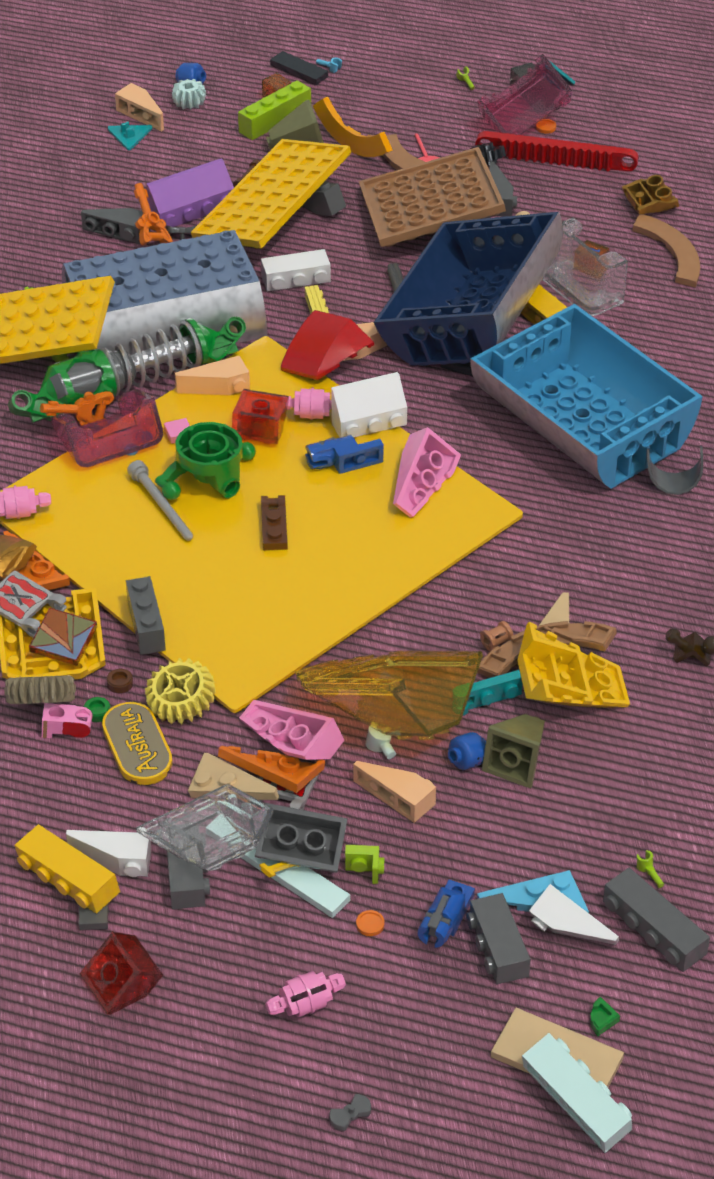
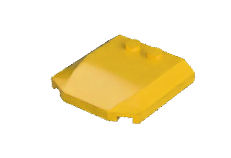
[0,588,106,680]

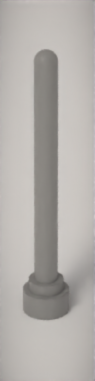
[127,460,193,541]

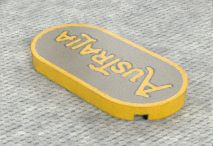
[102,702,172,785]

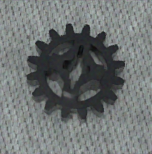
[470,142,506,166]

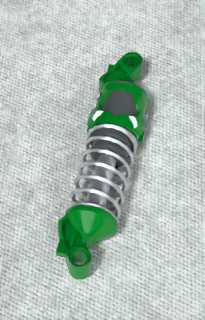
[8,317,246,423]

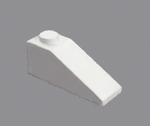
[66,830,151,877]
[529,884,619,945]

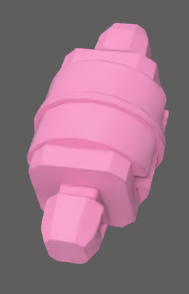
[279,387,332,420]
[0,485,51,519]
[265,971,346,1017]

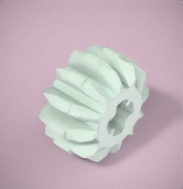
[172,79,206,110]

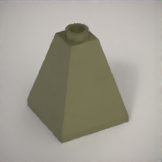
[266,100,324,149]
[482,714,545,789]

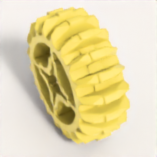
[145,658,216,725]

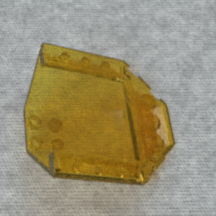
[295,651,483,740]

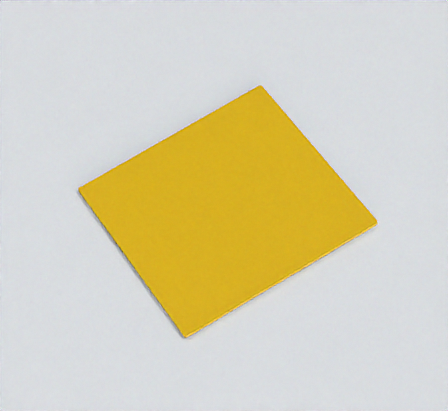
[0,336,523,713]

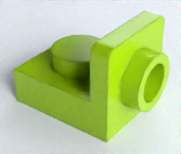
[345,845,384,884]

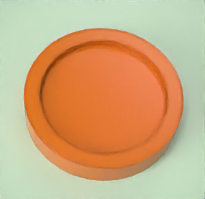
[536,119,556,134]
[356,910,384,936]

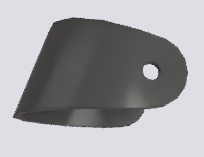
[647,445,703,495]

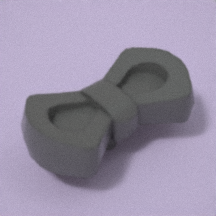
[166,226,196,239]
[329,1094,372,1131]

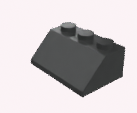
[255,803,348,873]

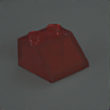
[232,389,289,444]
[79,931,163,1015]

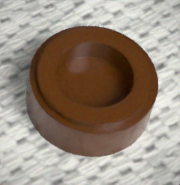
[107,668,133,694]

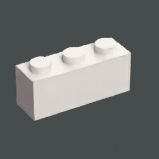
[261,249,331,292]

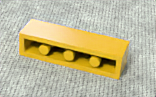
[520,285,567,325]
[14,824,120,914]

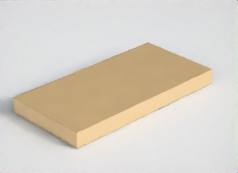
[491,1008,624,1088]

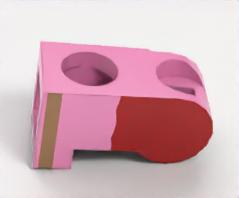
[41,703,93,738]

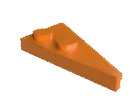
[3,531,70,590]
[218,746,325,793]

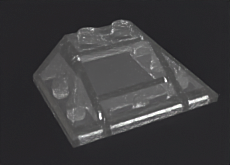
[136,784,273,871]

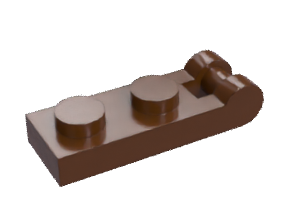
[261,495,288,551]

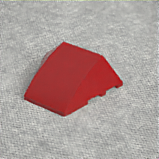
[281,310,374,380]

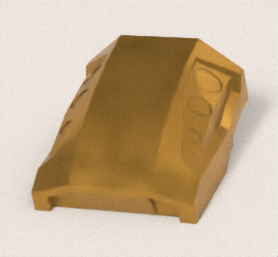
[622,175,679,214]
[0,535,37,581]

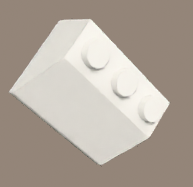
[331,372,407,438]

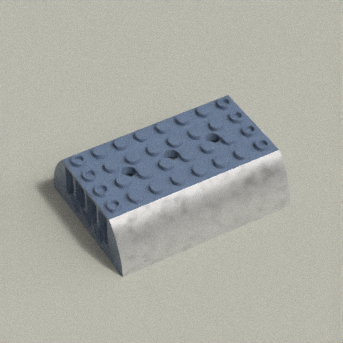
[62,230,268,355]

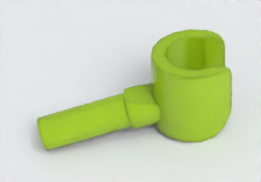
[456,67,475,90]
[637,850,664,888]

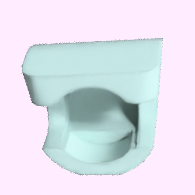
[365,721,396,759]

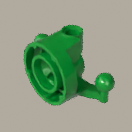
[155,422,256,500]

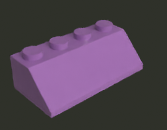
[146,158,234,228]

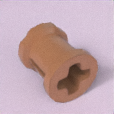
[480,621,514,652]

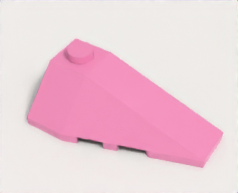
[393,427,461,518]
[239,700,344,760]

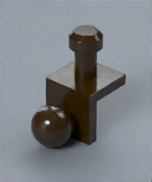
[665,628,714,666]

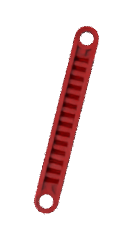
[475,131,639,172]

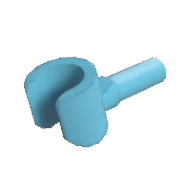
[316,57,342,73]

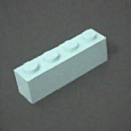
[522,1033,632,1153]

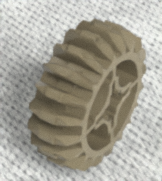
[4,675,76,704]

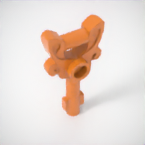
[134,183,173,246]
[40,391,114,428]

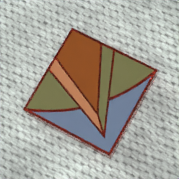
[29,607,97,666]

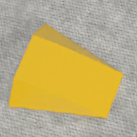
[517,622,630,708]

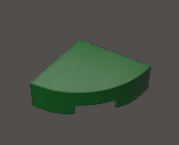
[590,997,620,1036]

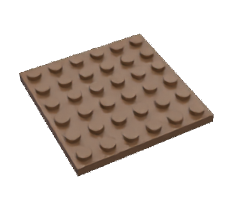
[359,147,506,247]

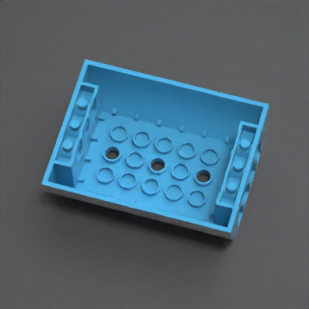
[471,304,703,489]

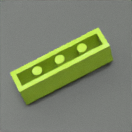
[238,80,311,141]

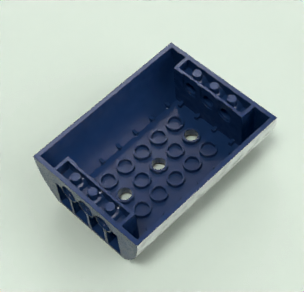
[373,212,563,366]

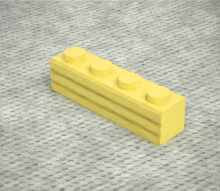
[305,285,329,314]

